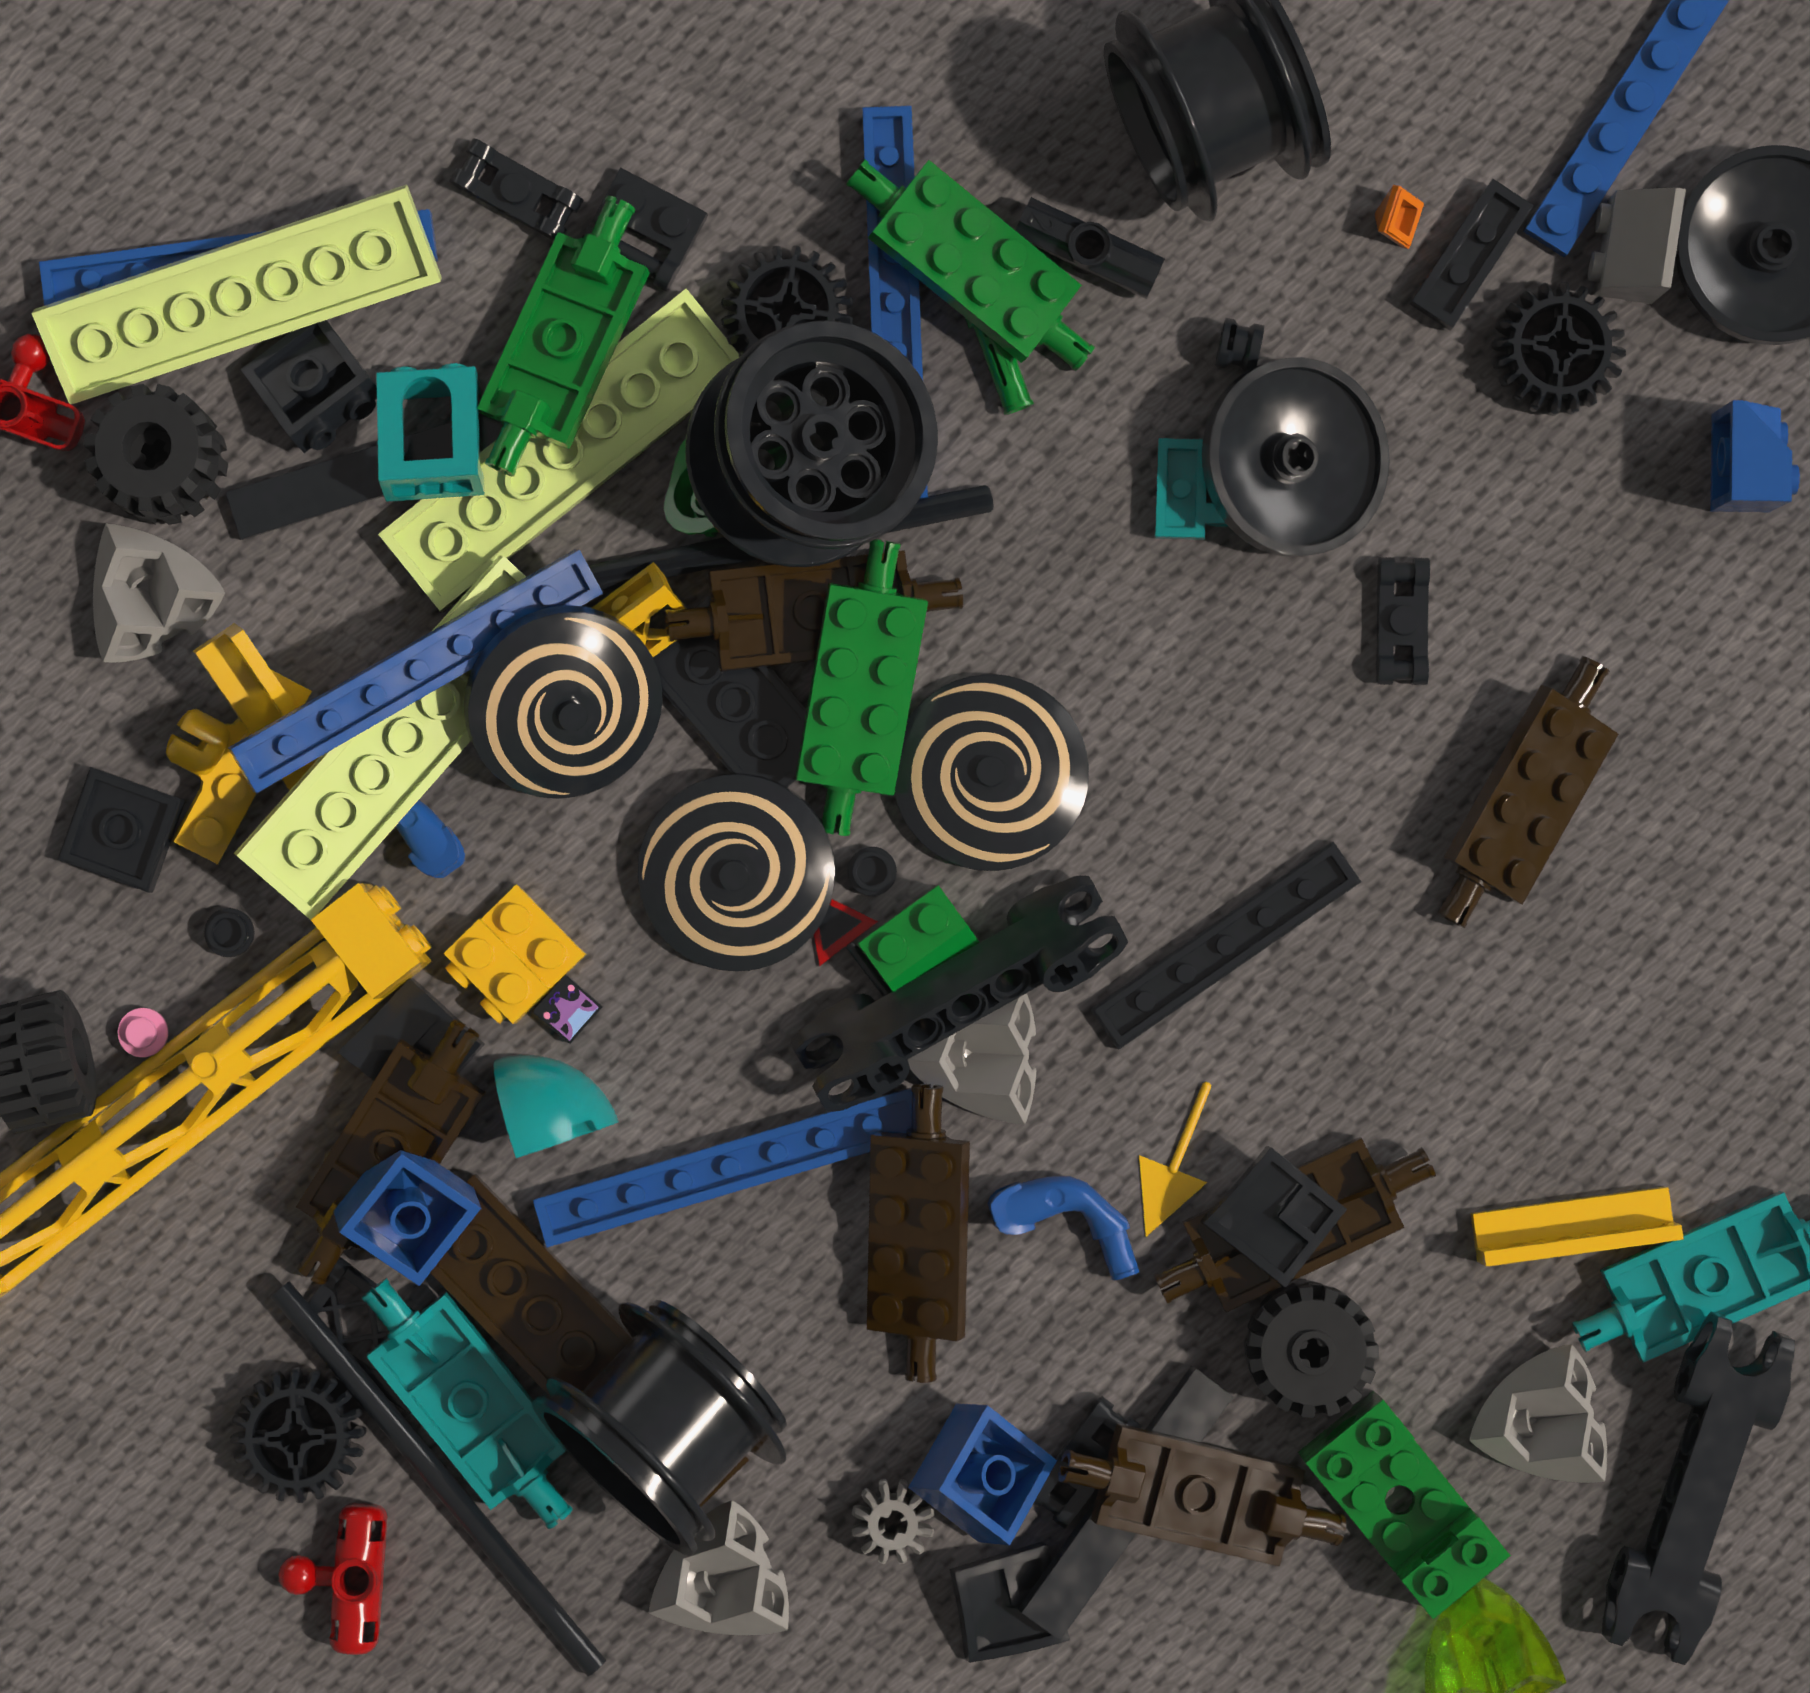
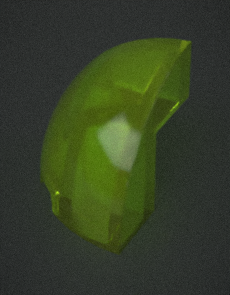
[1425,1578,1567,1693]

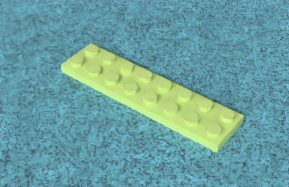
[31,185,442,405]
[378,289,739,612]
[234,555,526,920]

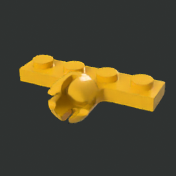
[166,669,312,864]

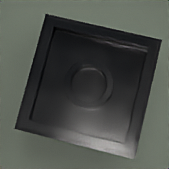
[57,767,186,893]

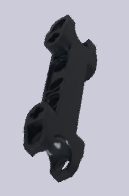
[790,876,1128,1112]
[1602,1311,1795,1665]

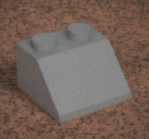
[1588,188,1686,304]

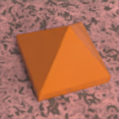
[1375,185,1424,249]

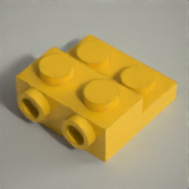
[443,884,587,1024]

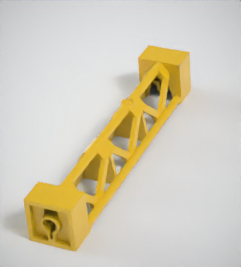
[0,883,432,1298]

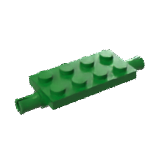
[845,159,1095,371]
[477,196,650,477]
[795,539,928,836]

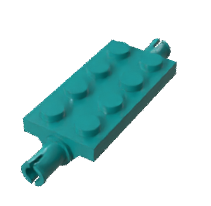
[1572,1191,1810,1363]
[361,1278,573,1530]

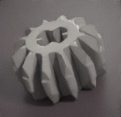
[852,1479,934,1564]

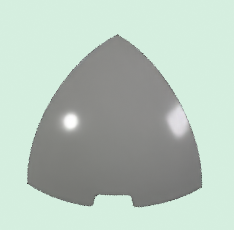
[93,523,225,663]
[908,993,1036,1125]
[1470,1344,1607,1483]
[648,1500,789,1635]

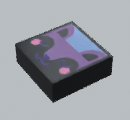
[533,974,604,1044]

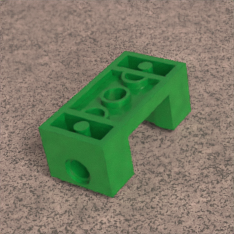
[1297,1390,1511,1619]

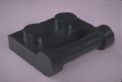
[582,167,708,291]

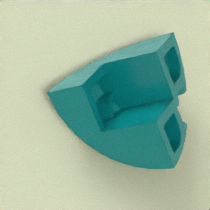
[494,1055,619,1158]

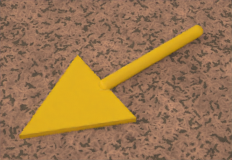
[1139,1082,1211,1237]

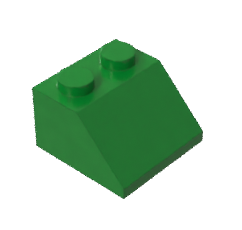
[858,885,980,992]

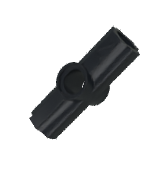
[1015,197,1165,299]

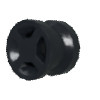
[1215,318,1264,372]

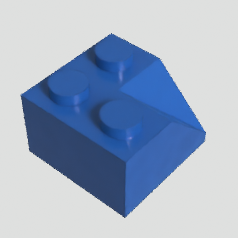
[1710,400,1800,513]
[334,1150,481,1286]
[908,1403,1057,1546]

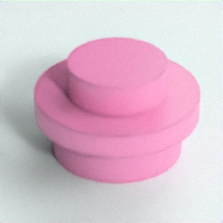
[118,1008,168,1057]

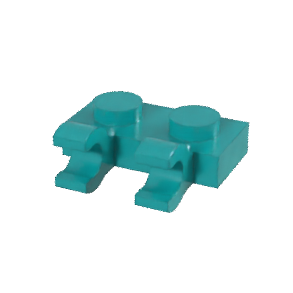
[1155,438,1229,540]

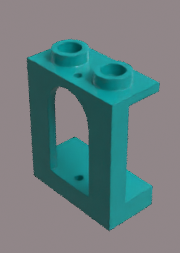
[376,363,485,502]

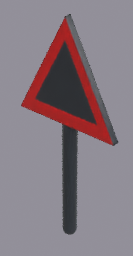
[814,899,891,997]

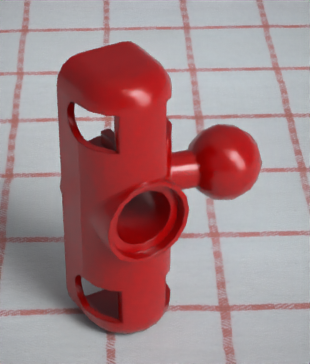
[0,334,85,452]
[278,1503,387,1655]

